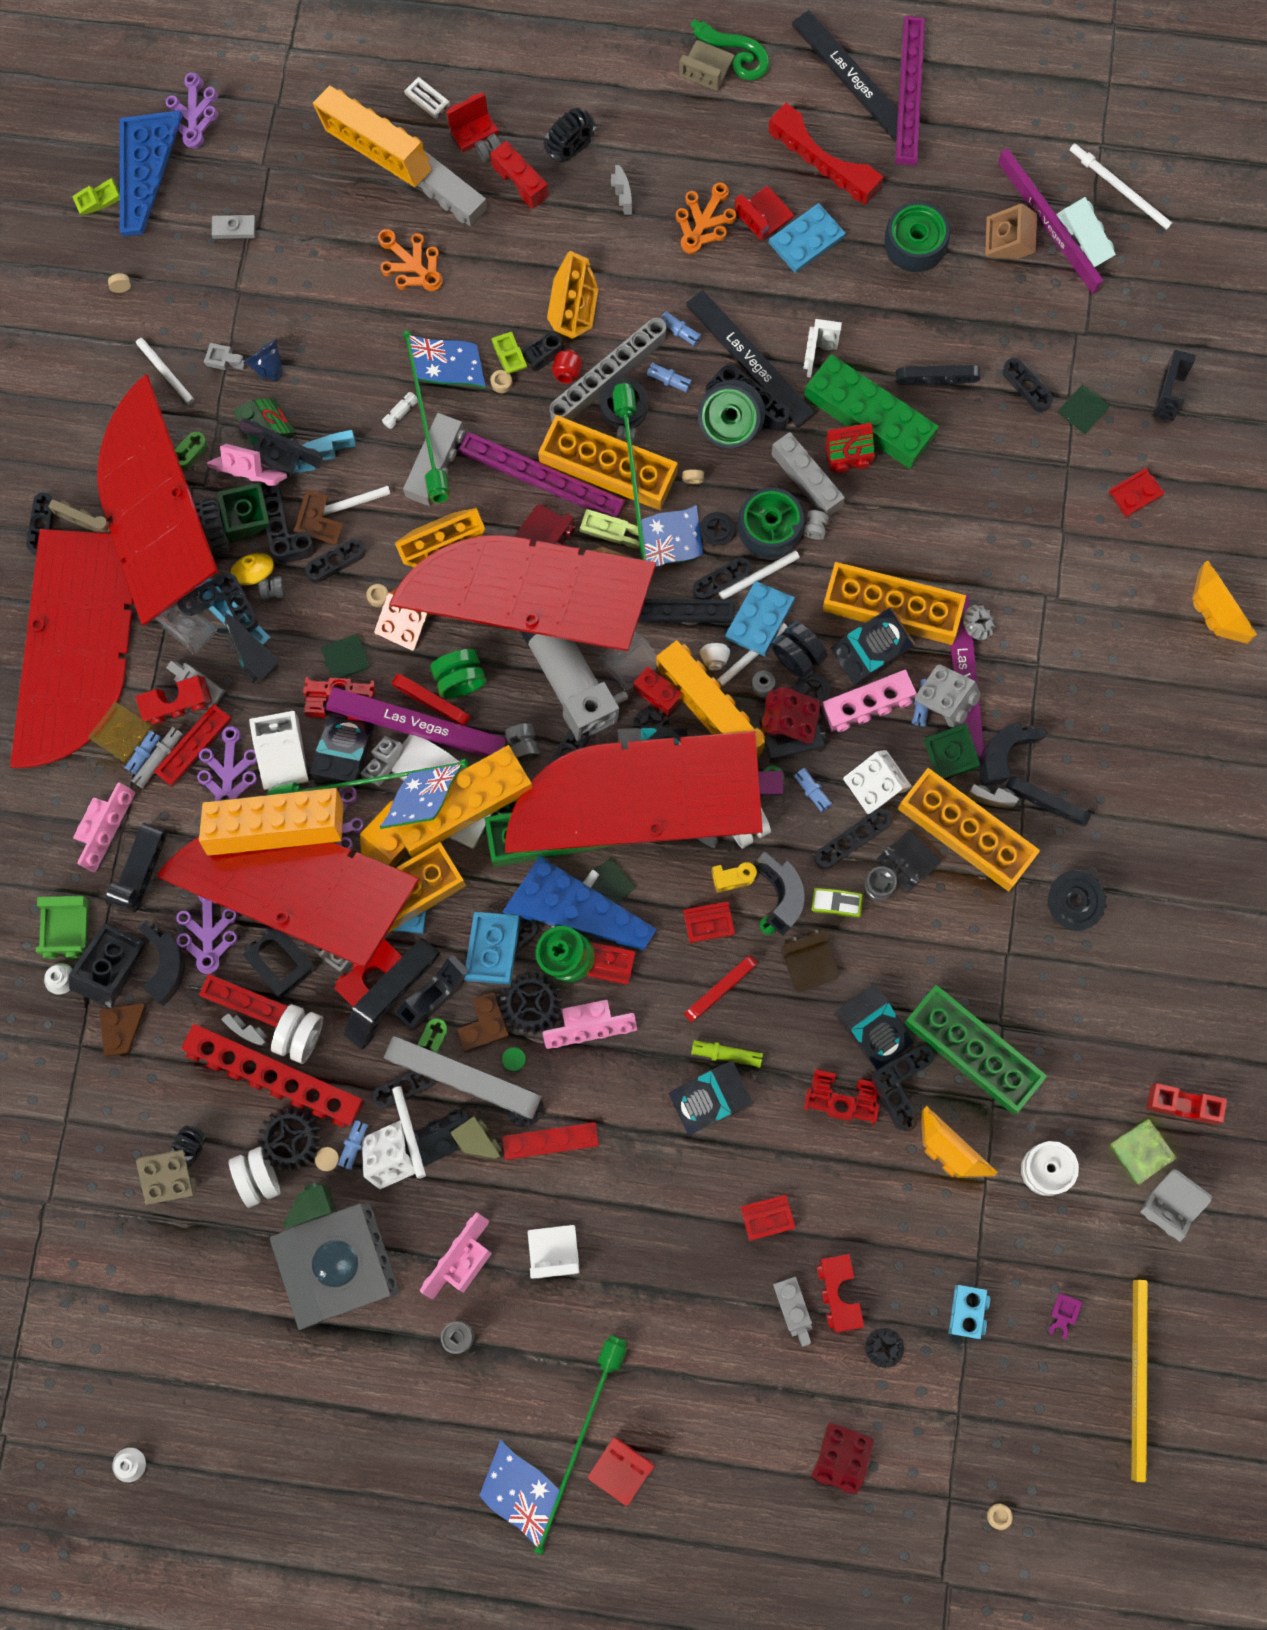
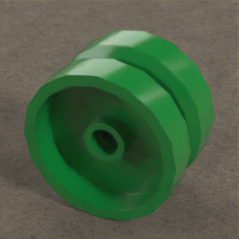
[430,649,487,699]
[536,926,595,983]

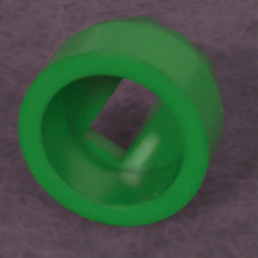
[759,916,777,935]

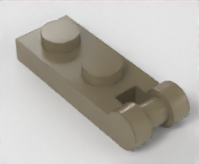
[48,499,111,534]

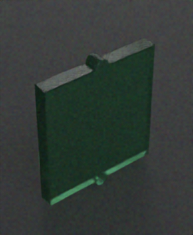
[1057,384,1110,434]
[321,634,370,678]
[581,858,636,904]

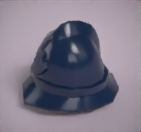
[243,338,283,381]

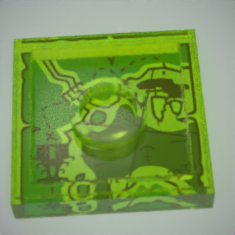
[1109,1119,1177,1185]

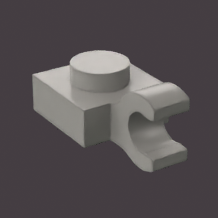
[204,343,245,370]

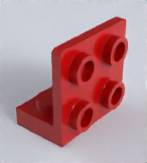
[446,92,499,153]
[735,186,794,242]
[588,1436,655,1506]

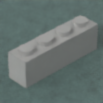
[418,150,488,227]
[403,413,465,506]
[771,432,845,517]

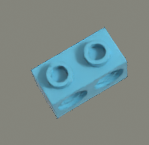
[948,1285,990,1339]

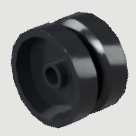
[770,621,828,679]

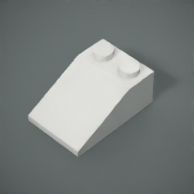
[391,735,465,781]

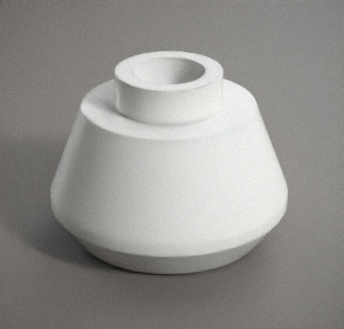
[700,643,730,670]
[44,963,73,995]
[112,1448,146,1482]

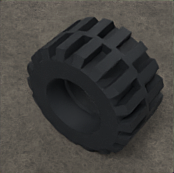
[193,497,230,555]

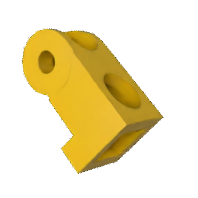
[711,862,757,893]

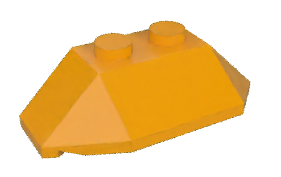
[547,251,599,339]
[395,508,485,567]
[1192,561,1257,644]
[360,801,408,867]
[921,1106,998,1178]

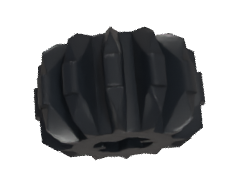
[170,1125,206,1167]

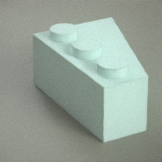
[1056,197,1116,267]

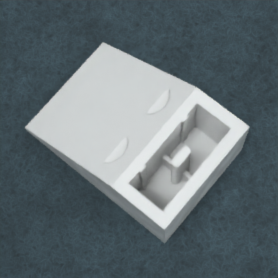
[249,711,309,791]

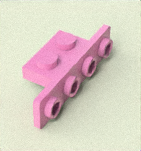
[207,444,287,486]
[73,783,135,872]
[543,1000,637,1049]
[420,1212,492,1300]

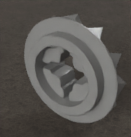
[963,604,996,640]

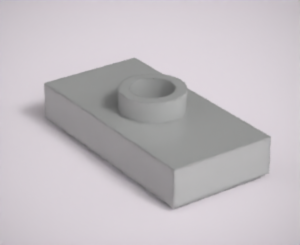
[212,215,256,239]

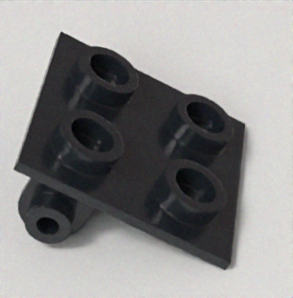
[877,829,941,892]

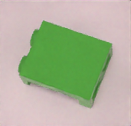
[36,896,89,959]

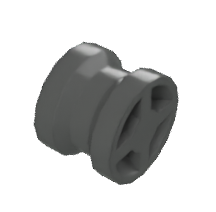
[616,425,637,446]

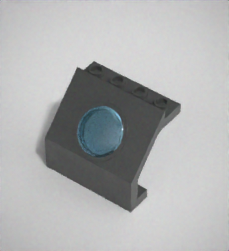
[270,1203,400,1330]

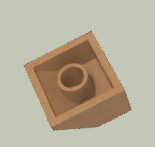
[985,203,1037,259]

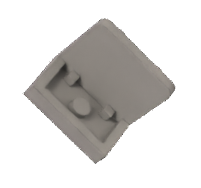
[915,665,981,728]
[1140,1169,1212,1242]

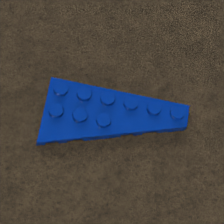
[120,110,183,237]
[503,856,657,950]

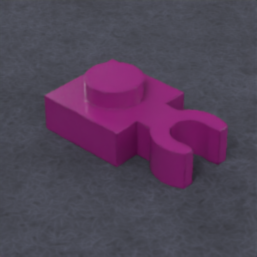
[1049,1292,1082,1339]

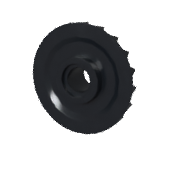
[1048,870,1107,931]

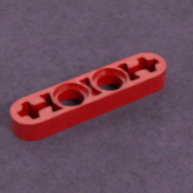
[391,673,471,726]
[684,955,759,1023]

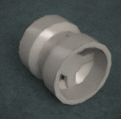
[803,510,829,540]

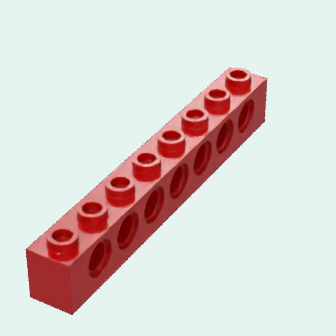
[181,1024,365,1129]

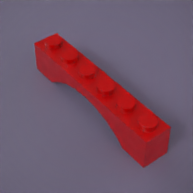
[768,102,884,205]

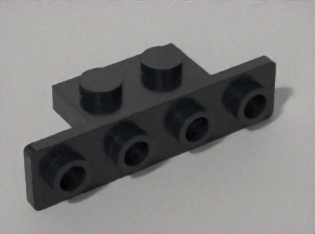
[240,417,323,477]
[405,1108,470,1167]

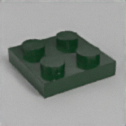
[924,723,982,780]

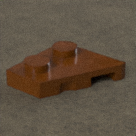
[100,1003,146,1057]

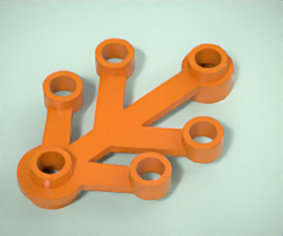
[676,183,736,254]
[378,229,443,291]

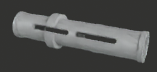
[131,727,184,789]

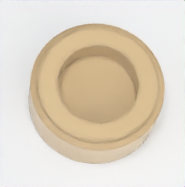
[108,273,131,293]
[490,370,513,393]
[682,470,704,484]
[366,584,389,607]
[315,1147,340,1172]
[987,1503,1013,1530]

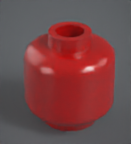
[552,349,582,384]

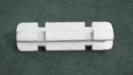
[382,392,418,429]

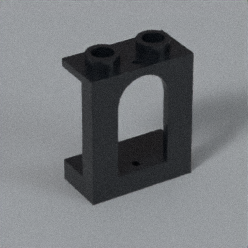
[1152,350,1196,421]
[759,713,827,764]
[242,927,317,999]

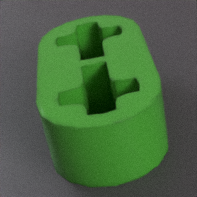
[175,432,207,470]
[417,1018,448,1054]

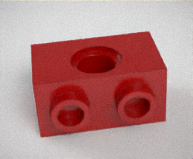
[633,666,683,718]

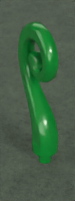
[690,19,770,81]

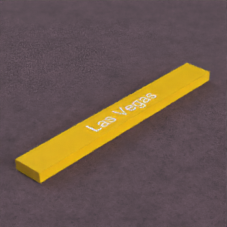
[1131,1280,1148,1482]

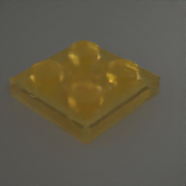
[88,702,153,764]

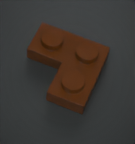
[294,489,343,545]
[457,992,509,1052]

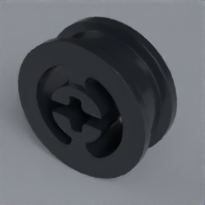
[599,378,648,430]

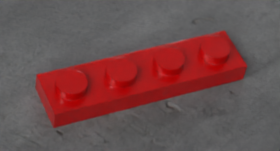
[154,704,232,787]
[199,974,288,1028]
[502,1122,599,1160]

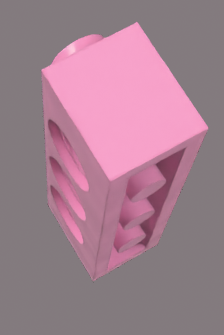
[821,670,916,732]

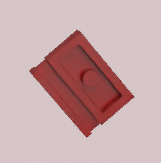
[1108,468,1165,518]
[683,901,735,944]
[586,942,636,985]
[740,1195,795,1241]

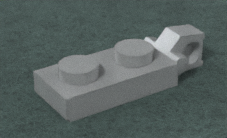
[166,661,226,708]
[773,1277,813,1347]

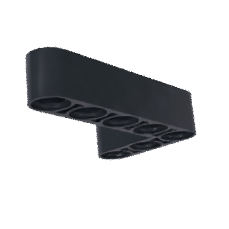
[344,938,441,1050]

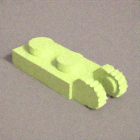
[579,509,640,548]

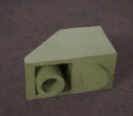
[450,1117,502,1160]

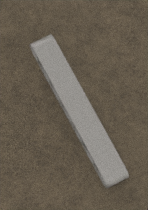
[550,318,666,422]
[383,1036,542,1119]

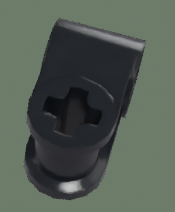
[521,332,564,371]

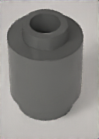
[752,671,775,698]

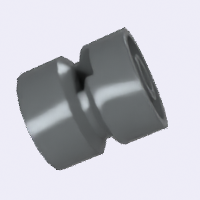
[505,723,541,763]
[864,866,897,902]
[441,1321,475,1354]

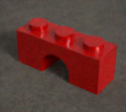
[490,141,549,210]
[135,675,212,725]
[334,939,402,1008]
[1146,1083,1227,1125]
[816,1254,864,1333]

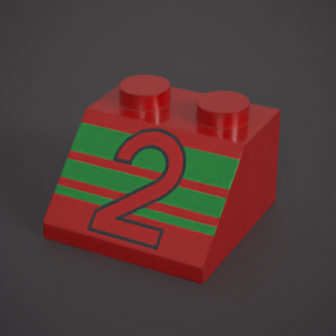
[824,423,875,473]

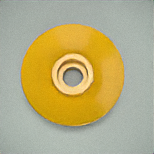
[231,553,274,585]

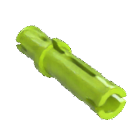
[691,1040,763,1068]

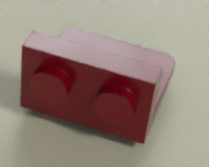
[515,504,575,547]
[761,687,820,744]
[811,1423,874,1495]

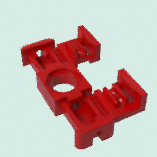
[303,677,375,721]
[804,1069,879,1126]

